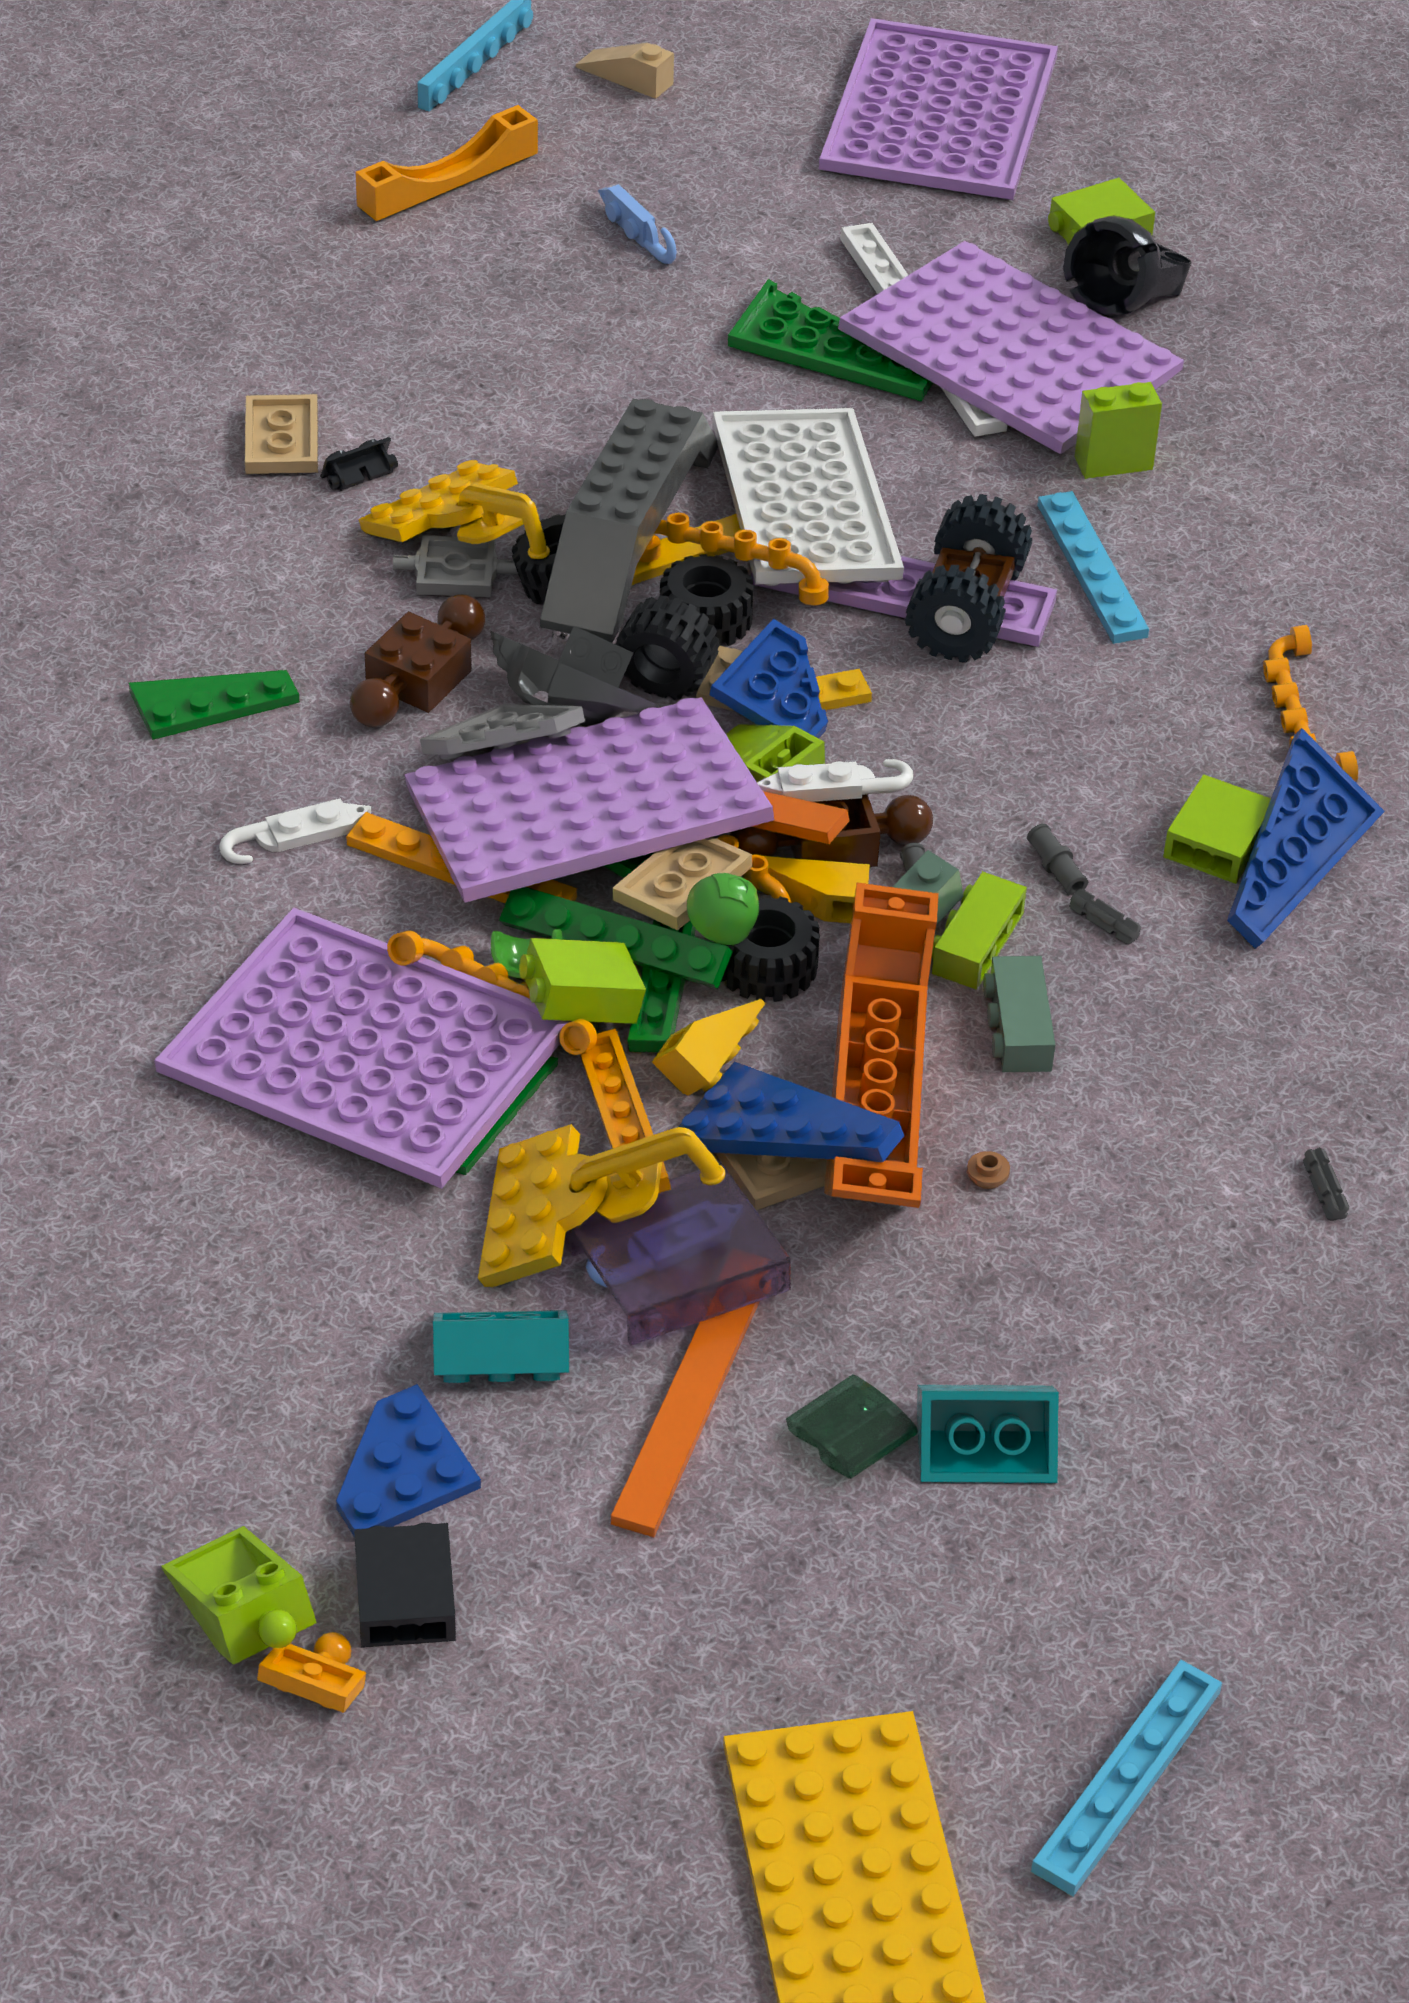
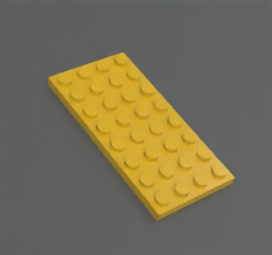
[723,1711,986,2003]

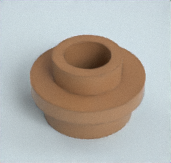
[967,1151,1010,1189]

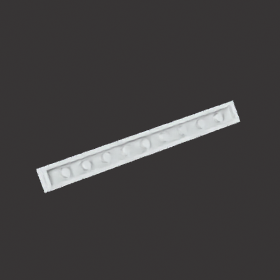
[840,223,1007,437]

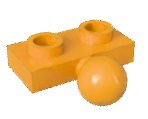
[257,1632,366,1713]

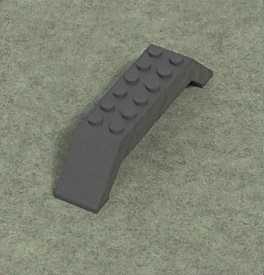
[540,398,718,643]

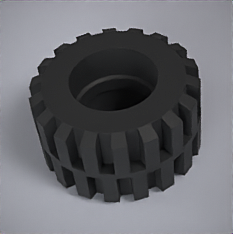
[512,514,566,605]
[660,554,754,648]
[615,596,720,700]
[721,895,820,1002]

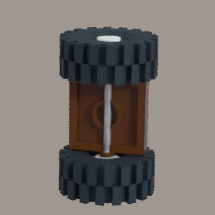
[905,494,1033,663]

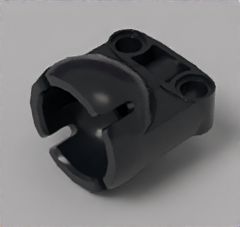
[1063,215,1192,317]

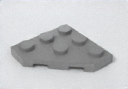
[420,704,585,760]

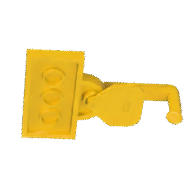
[358,460,550,559]
[478,1124,726,1288]

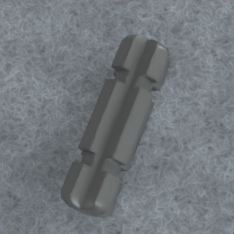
[1069,889,1141,945]
[1303,1147,1349,1221]

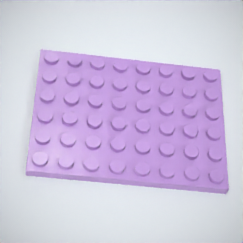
[819,18,1058,200]
[838,241,1184,455]
[404,697,774,903]
[154,908,572,1189]

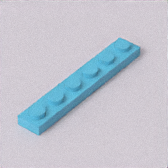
[417,0,533,112]
[1037,491,1149,644]
[1031,1660,1222,1897]

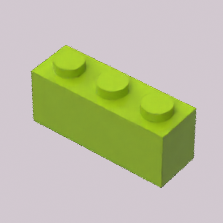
[932,871,1027,990]

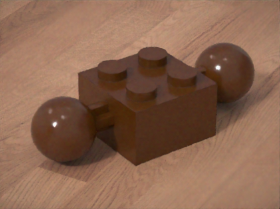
[350,594,485,727]
[729,794,933,867]

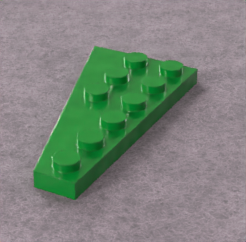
[728,279,933,401]

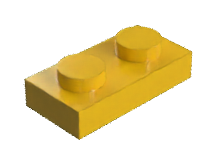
[816,668,872,711]

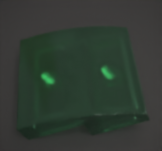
[786,1374,918,1479]

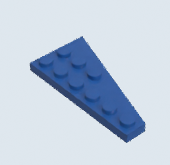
[1227,728,1385,949]
[678,1061,904,1162]

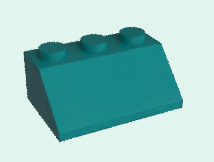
[433,1310,569,1383]
[917,1384,1059,1483]

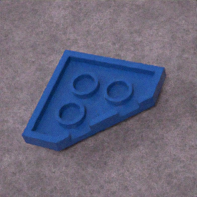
[709,618,828,739]
[336,1384,481,1538]

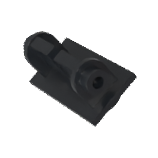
[320,437,398,491]

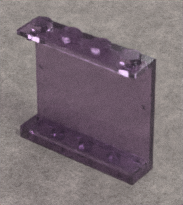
[565,1162,791,1346]

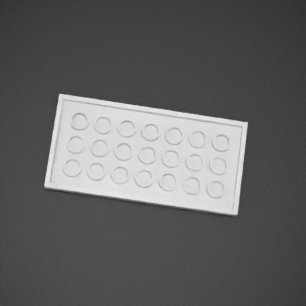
[712,408,904,586]

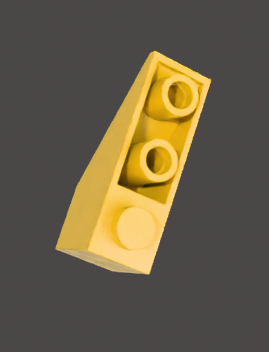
[757,856,870,923]
[652,999,765,1096]

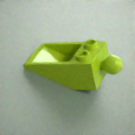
[726,724,825,782]
[161,1526,317,1665]

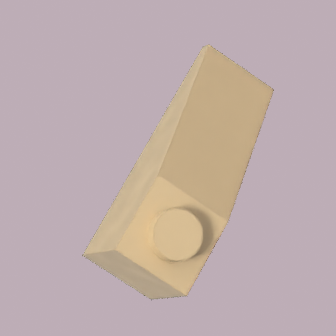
[576,43,674,99]

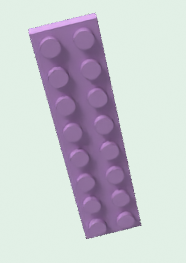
[751,556,1057,647]

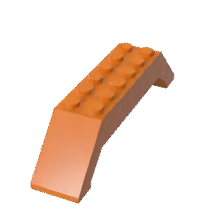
[824,882,939,1208]

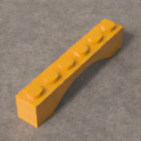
[356,105,538,221]

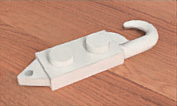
[757,759,913,802]
[219,798,371,864]

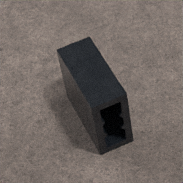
[354,1523,456,1648]

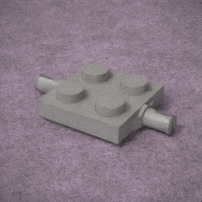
[393,535,518,597]

